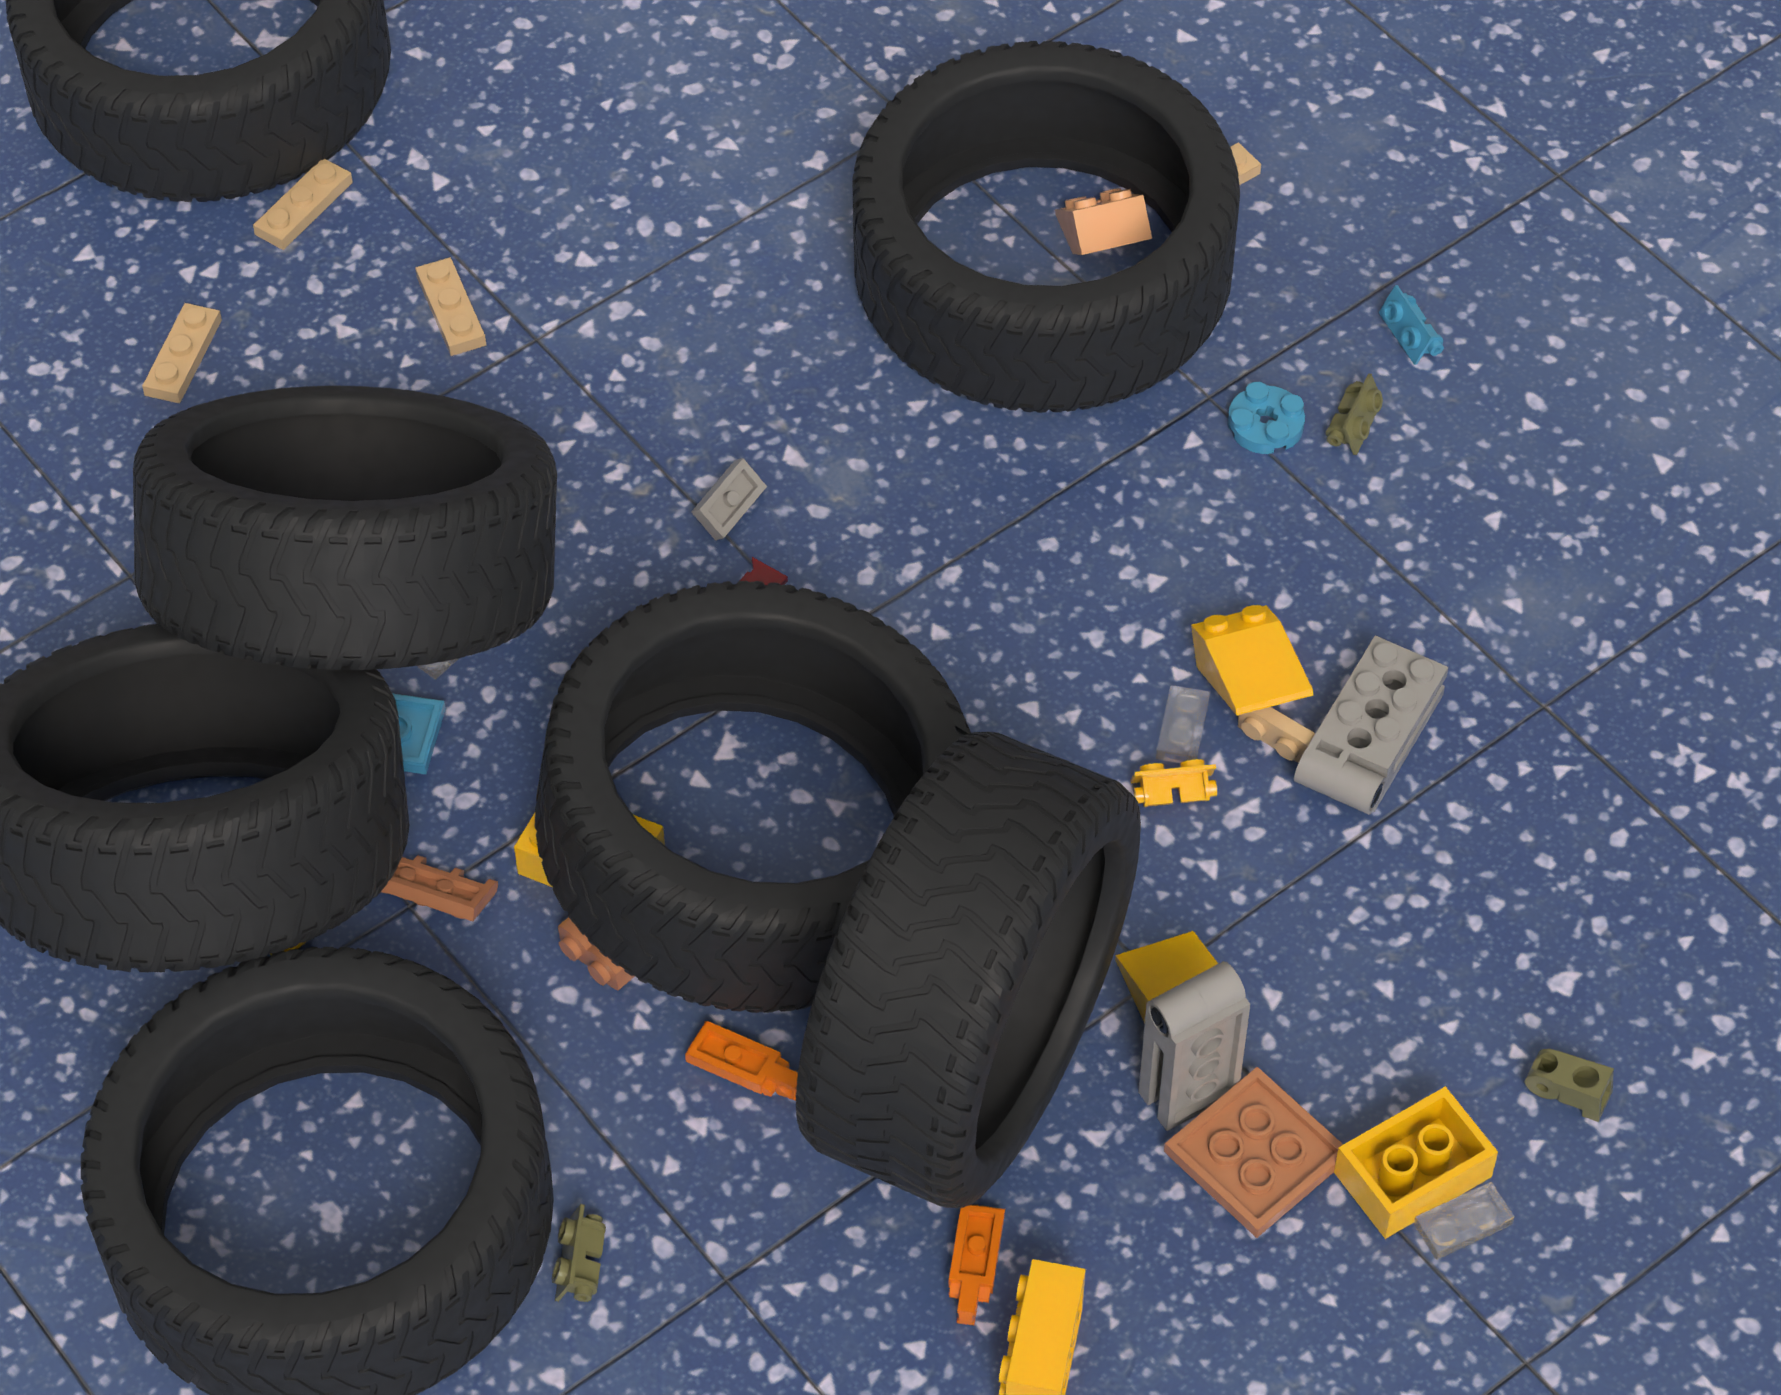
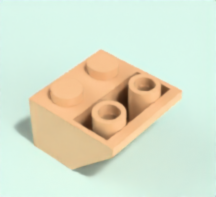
[1055,188,1152,255]

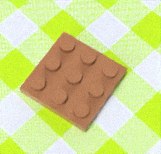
[1164,1067,1343,1238]

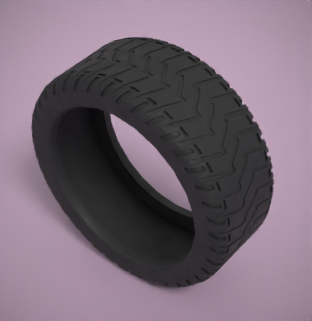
[6,0,391,202]
[852,41,1240,413]
[133,386,557,670]
[535,581,971,1013]
[0,623,410,973]
[796,732,1141,1208]
[81,947,554,1395]

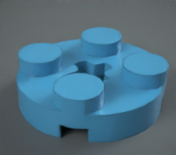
[1228,382,1305,454]

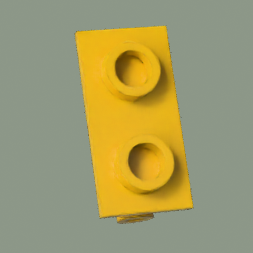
[1130,759,1217,807]

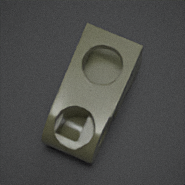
[1525,1049,1614,1122]

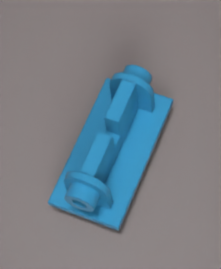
[1378,285,1444,365]

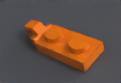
[685,1021,798,1101]
[949,1204,1005,1326]

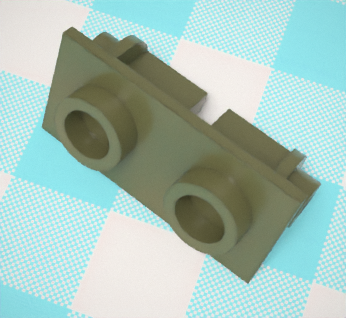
[1326,373,1383,455]
[552,1204,606,1302]

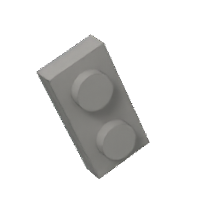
[691,458,767,540]

